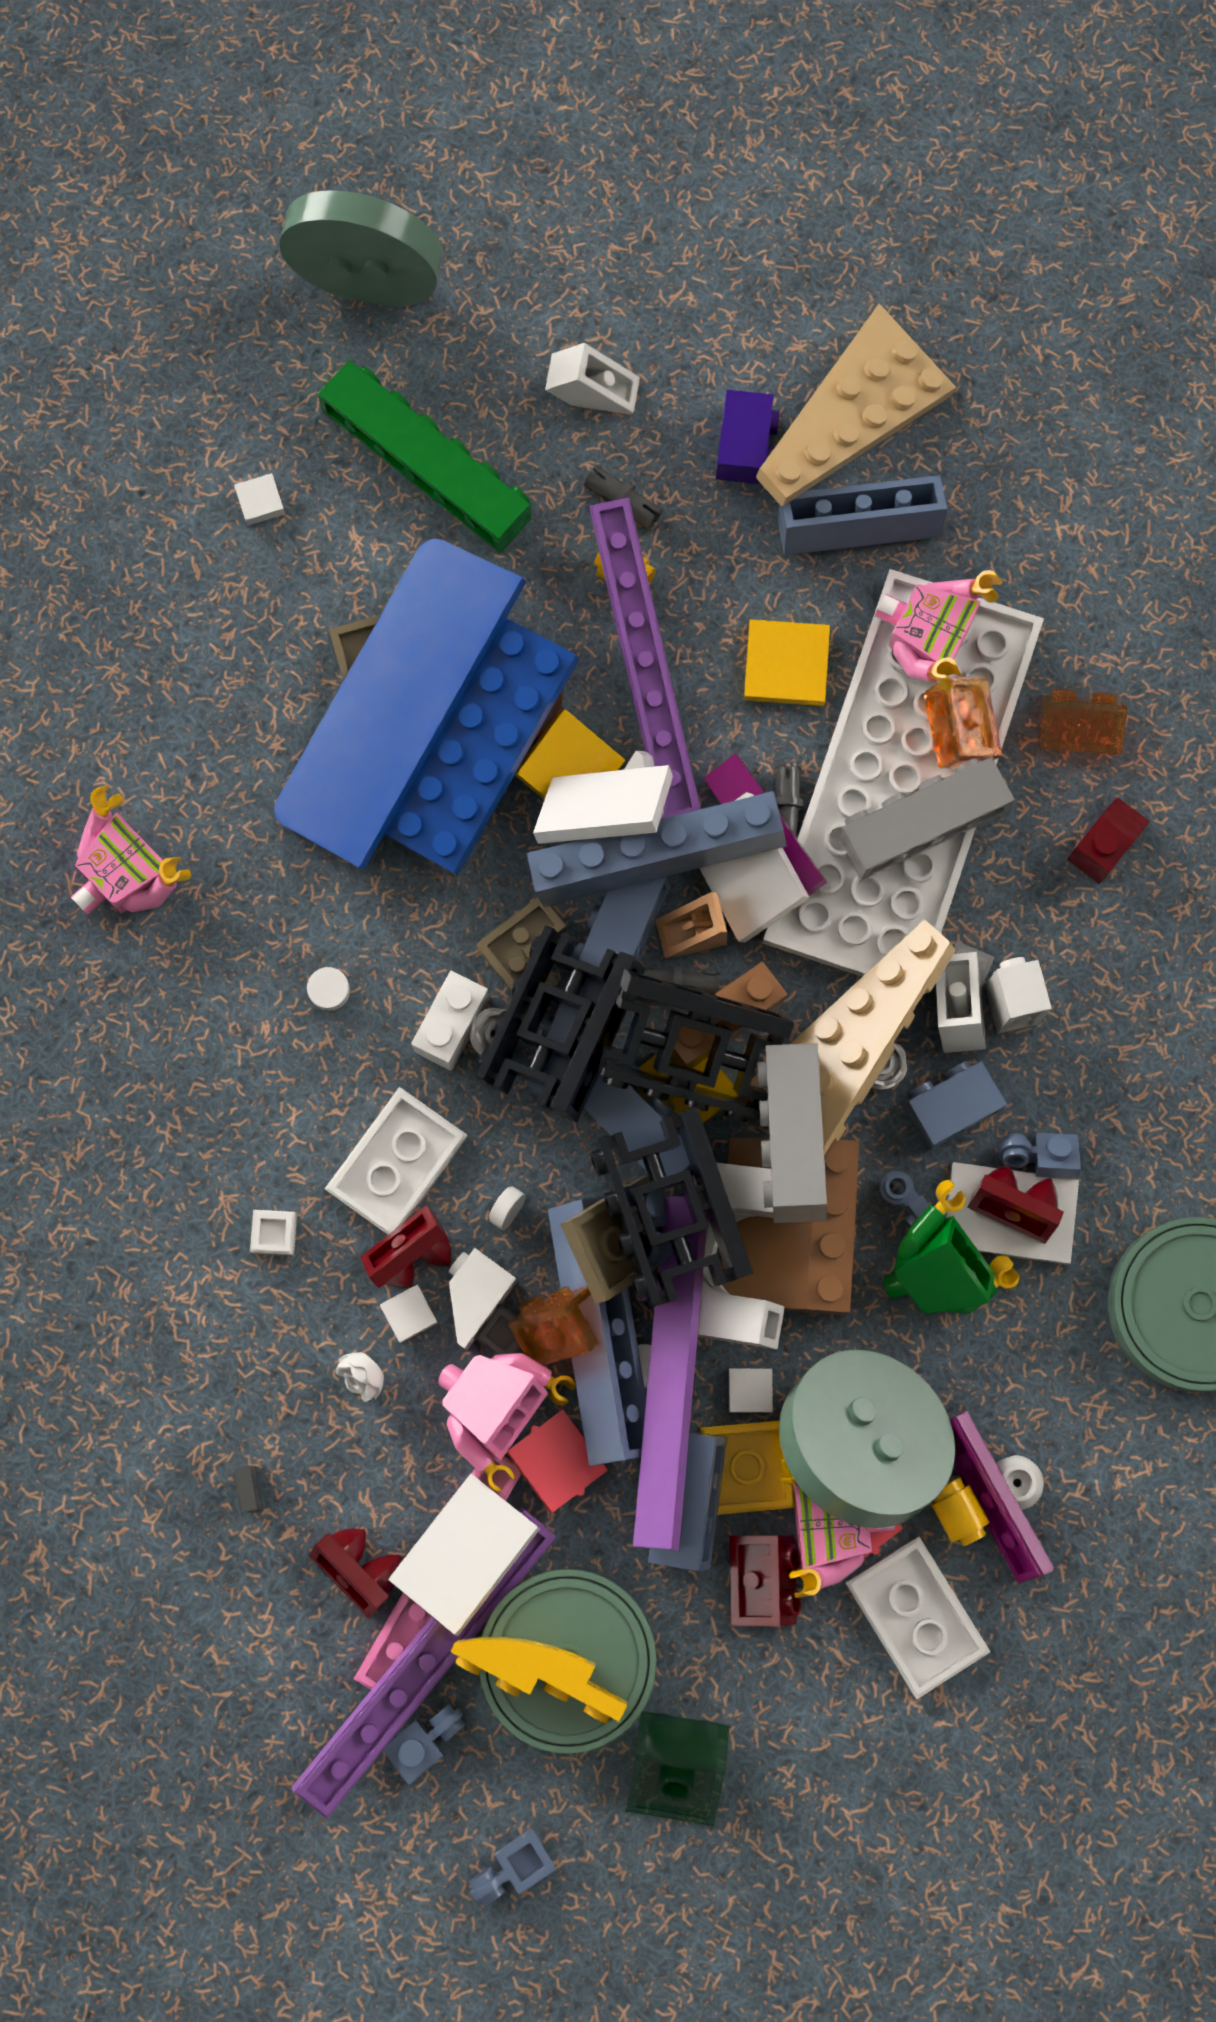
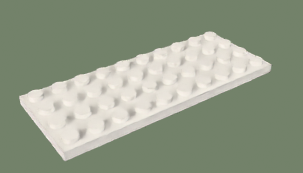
[762,569,1044,977]

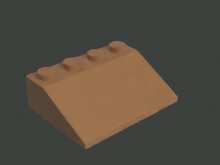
[721,1138,859,1316]

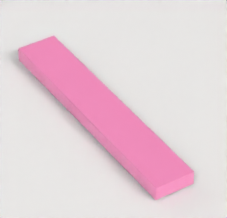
[354,1456,521,1690]

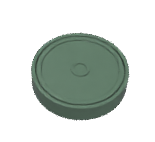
[279,190,443,307]
[1107,1217,1216,1392]
[779,1350,955,1528]
[479,1568,656,1754]

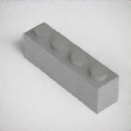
[839,757,1015,881]
[758,1043,827,1223]

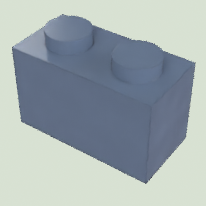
[904,1061,1007,1151]

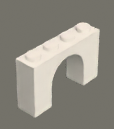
[692,1163,785,1350]

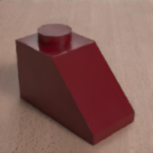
[1067,797,1150,884]

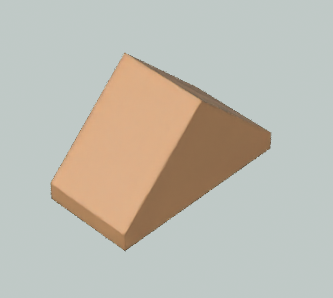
[656,892,727,959]

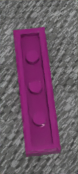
[703,753,828,896]
[950,1411,1054,1584]

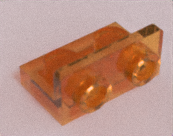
[924,677,1002,768]
[1038,689,1128,755]
[508,1286,599,1365]

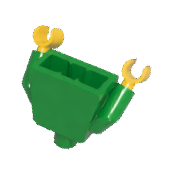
[884,1180,1019,1314]

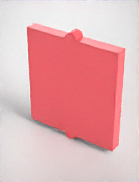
[507,1409,608,1514]

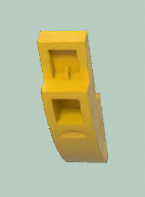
[450,1637,627,1724]

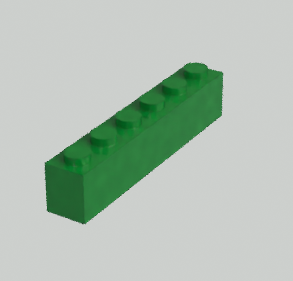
[317,360,531,554]

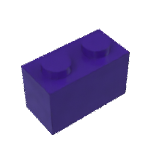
[716,389,780,485]

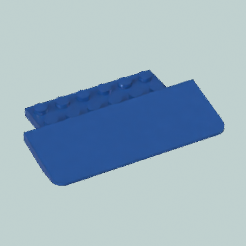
[274,539,580,875]

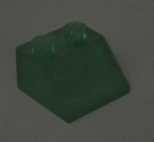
[626,1711,730,1826]

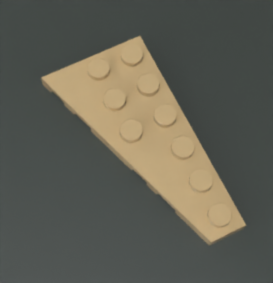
[756,303,956,507]
[746,919,956,1162]

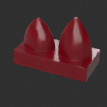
[967,1166,1064,1244]
[360,1205,452,1288]
[309,1528,402,1619]

